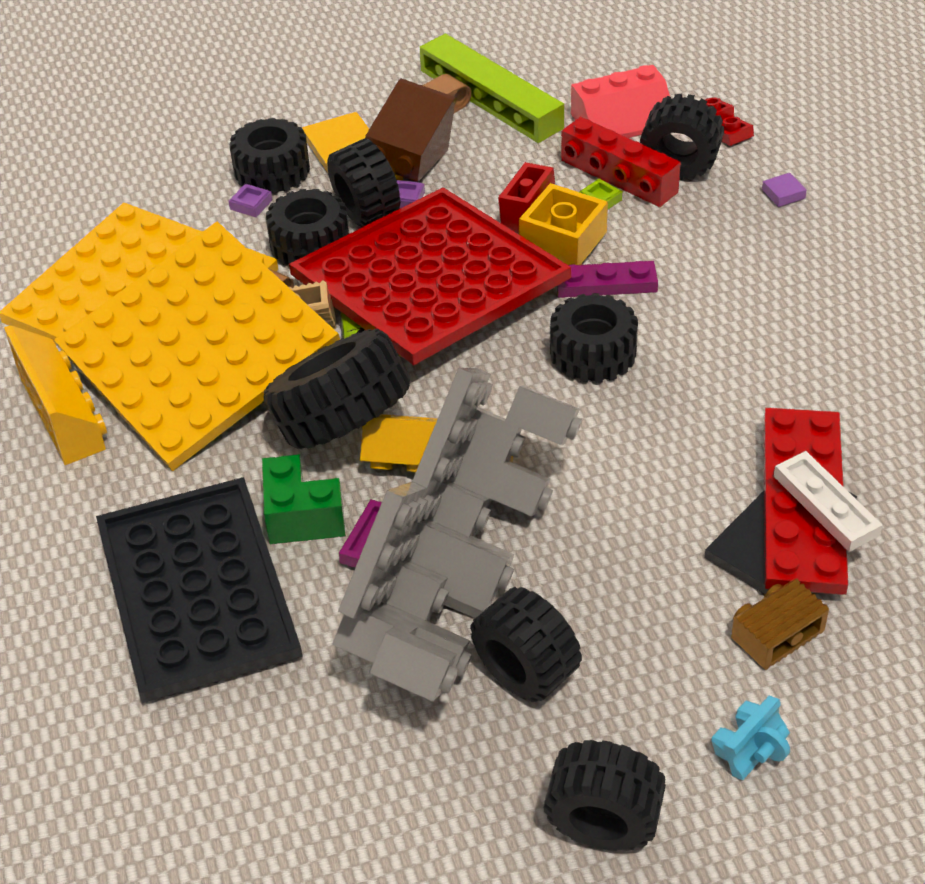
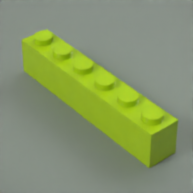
[420,33,564,143]

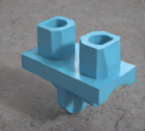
[711,695,790,780]

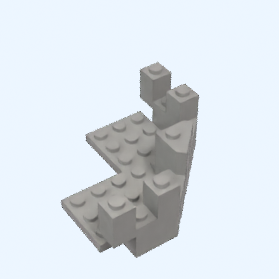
[332,368,582,702]

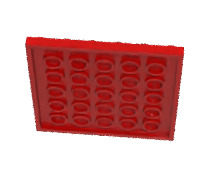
[289,187,571,365]

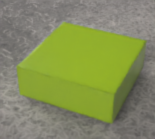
[579,178,623,209]

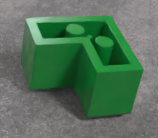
[262,454,346,545]

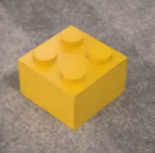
[519,183,608,265]

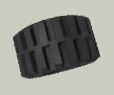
[640,94,724,180]
[229,118,310,194]
[327,138,401,227]
[266,189,349,265]
[550,293,638,383]
[470,587,582,702]
[543,740,666,851]

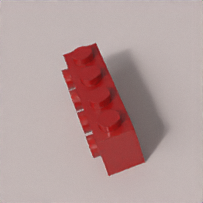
[561,116,681,207]

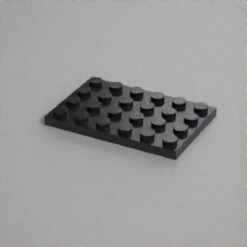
[96,477,303,703]

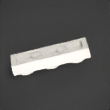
[774,451,883,552]

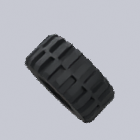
[264,329,410,449]

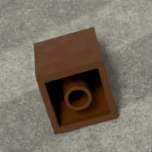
[365,78,456,182]

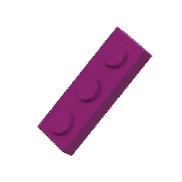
[557,261,658,298]

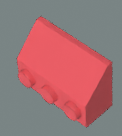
[571,65,670,138]

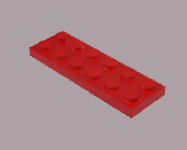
[764,408,848,595]

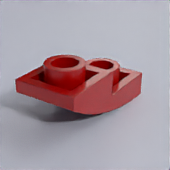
[705,97,754,146]

